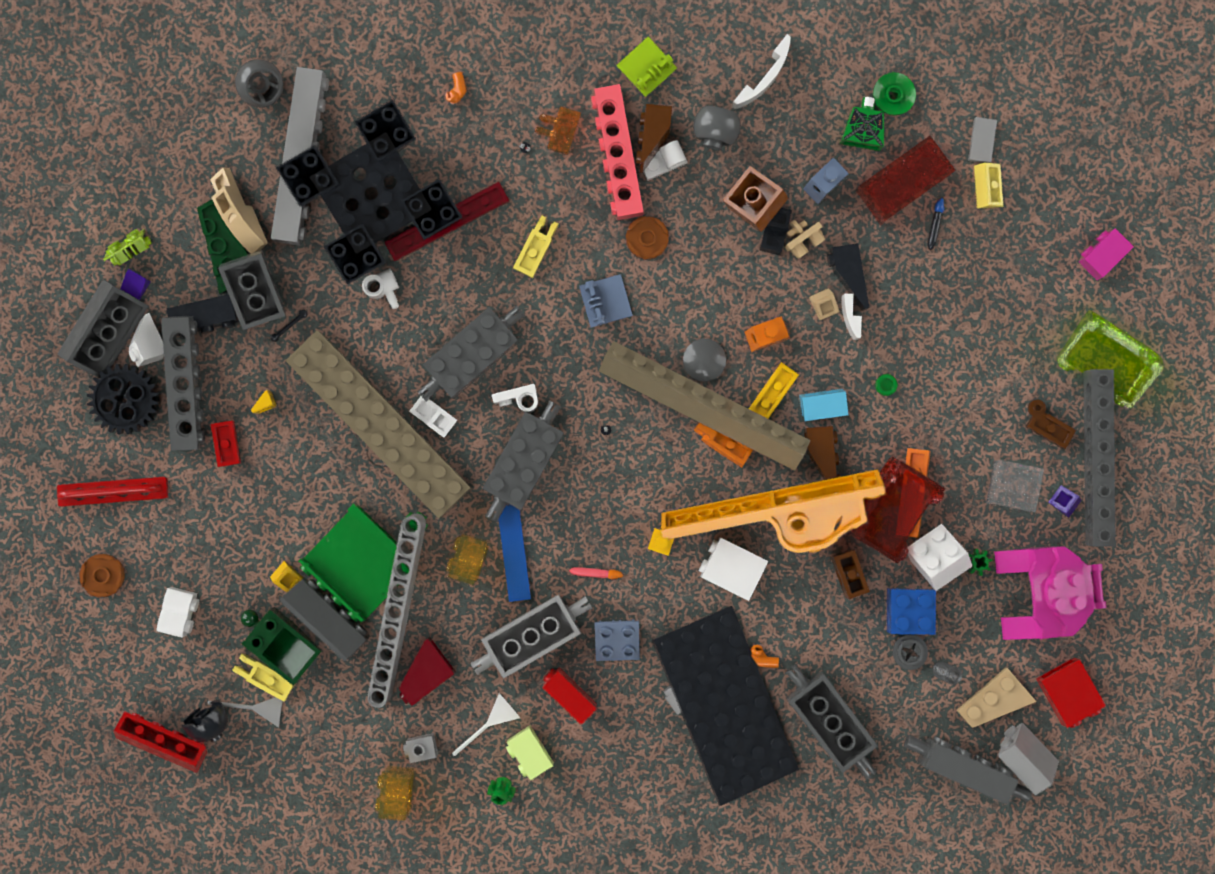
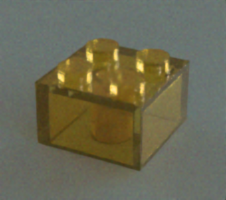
[446,533,490,585]
[375,766,414,821]

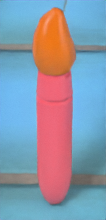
[569,567,623,580]

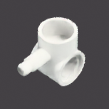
[362,268,399,309]

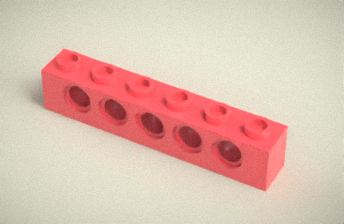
[591,84,644,220]

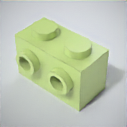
[506,725,554,780]

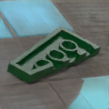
[197,200,249,295]

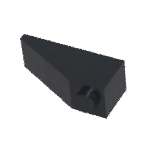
[827,243,870,311]

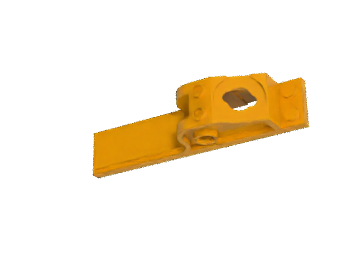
[661,470,885,553]

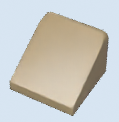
[809,289,840,320]

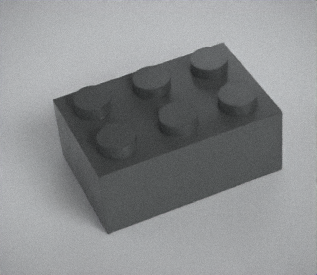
[218,250,286,330]

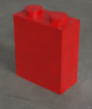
[1036,657,1106,728]
[542,667,597,725]

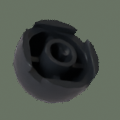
[181,700,228,742]

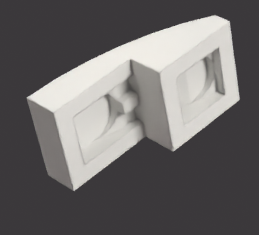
[842,294,862,340]
[409,395,457,437]

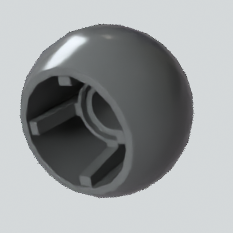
[235,59,284,108]
[693,106,741,150]

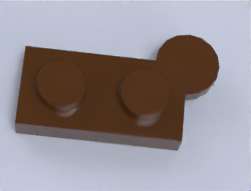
[1026,400,1076,449]

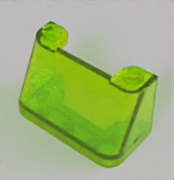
[1057,310,1165,409]

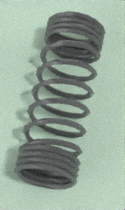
[933,661,962,685]

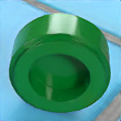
[875,374,898,396]

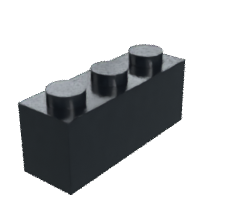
[166,294,239,339]

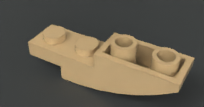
[210,167,268,254]

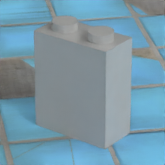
[998,723,1059,795]

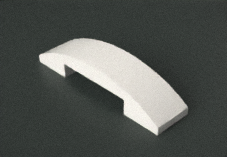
[732,34,791,109]

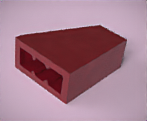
[399,637,456,706]

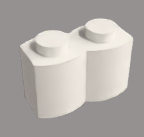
[157,587,199,638]

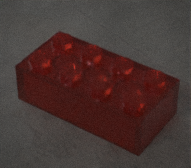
[855,136,956,226]

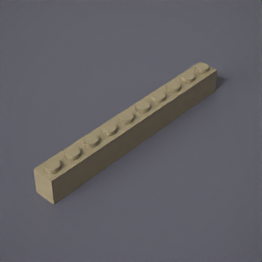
[599,341,811,471]

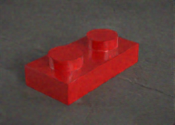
[211,420,241,467]

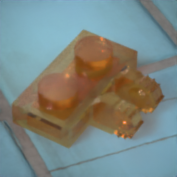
[535,106,581,155]

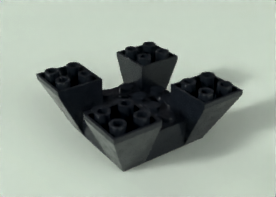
[276,99,462,285]

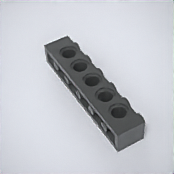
[161,316,205,451]

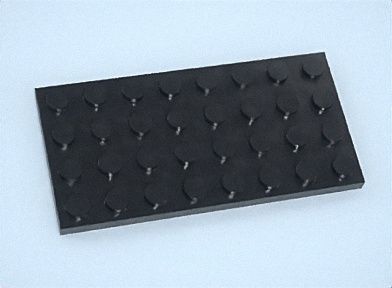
[652,606,799,806]

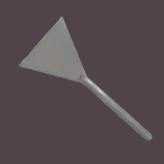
[208,697,283,728]

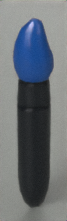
[927,198,944,250]

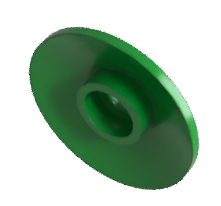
[873,72,916,116]

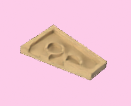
[957,667,1036,728]

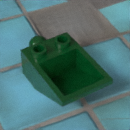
[241,607,322,686]

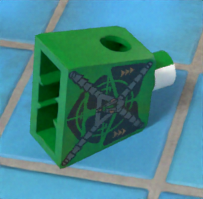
[840,97,884,151]

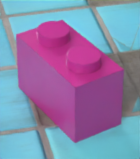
[1079,228,1134,280]

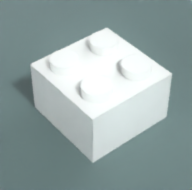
[906,524,972,591]

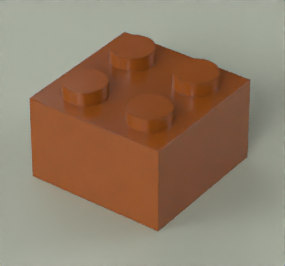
[723,166,788,232]

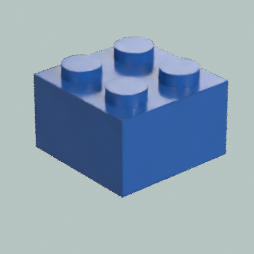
[887,588,936,635]

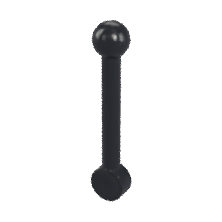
[270,310,308,342]

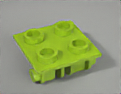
[616,37,677,97]
[103,229,152,266]

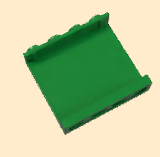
[298,503,419,622]

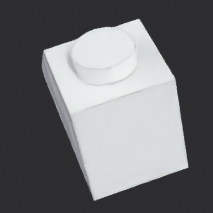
[129,313,164,367]

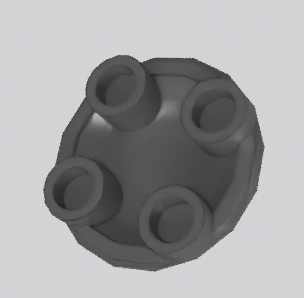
[683,339,726,382]

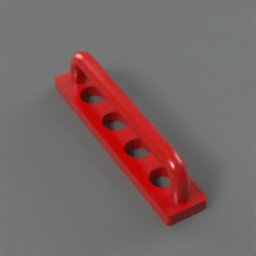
[57,477,168,507]

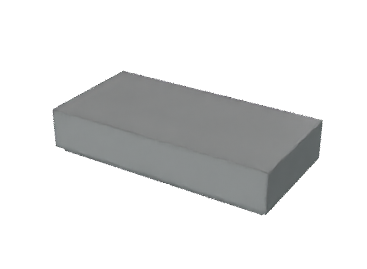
[968,117,997,163]

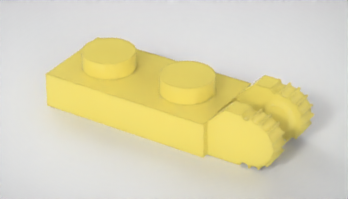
[513,215,559,278]
[233,654,294,702]

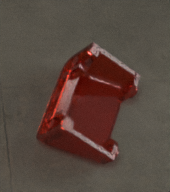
[847,457,946,564]

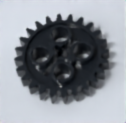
[87,364,161,435]

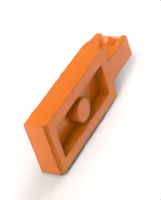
[694,422,753,468]

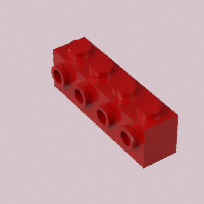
[113,711,207,773]

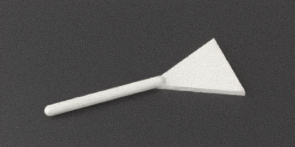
[452,693,520,756]

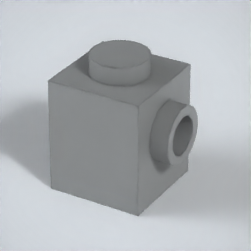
[403,733,438,763]

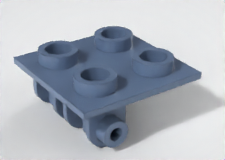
[579,274,633,328]
[595,619,640,661]

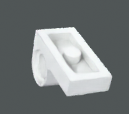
[644,140,687,181]
[492,384,539,413]

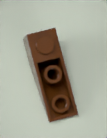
[636,104,672,173]
[804,426,840,480]

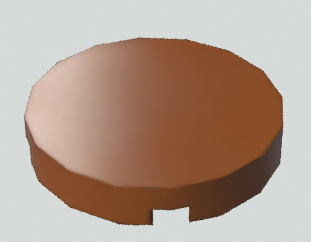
[626,216,669,260]
[79,554,125,598]

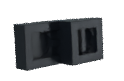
[759,207,792,255]

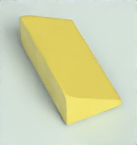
[974,163,1003,208]

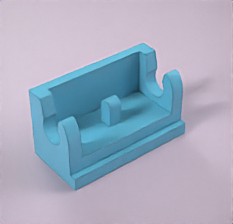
[799,389,848,421]

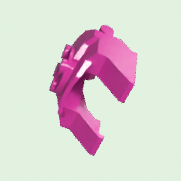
[994,546,1107,640]

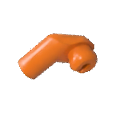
[446,72,466,104]
[750,644,779,668]

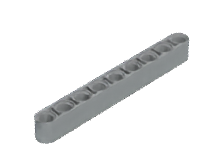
[368,513,426,708]

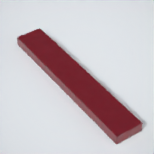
[384,182,510,262]

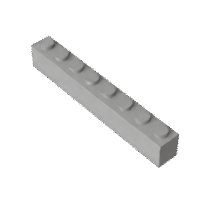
[271,67,329,246]

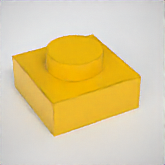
[648,528,674,556]

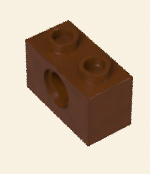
[830,549,870,599]

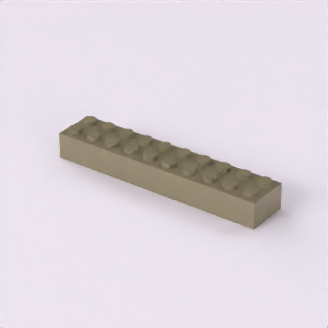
[285,330,472,519]

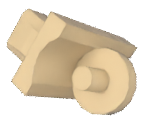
[784,220,825,259]

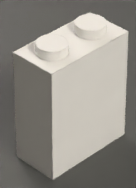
[699,537,768,601]

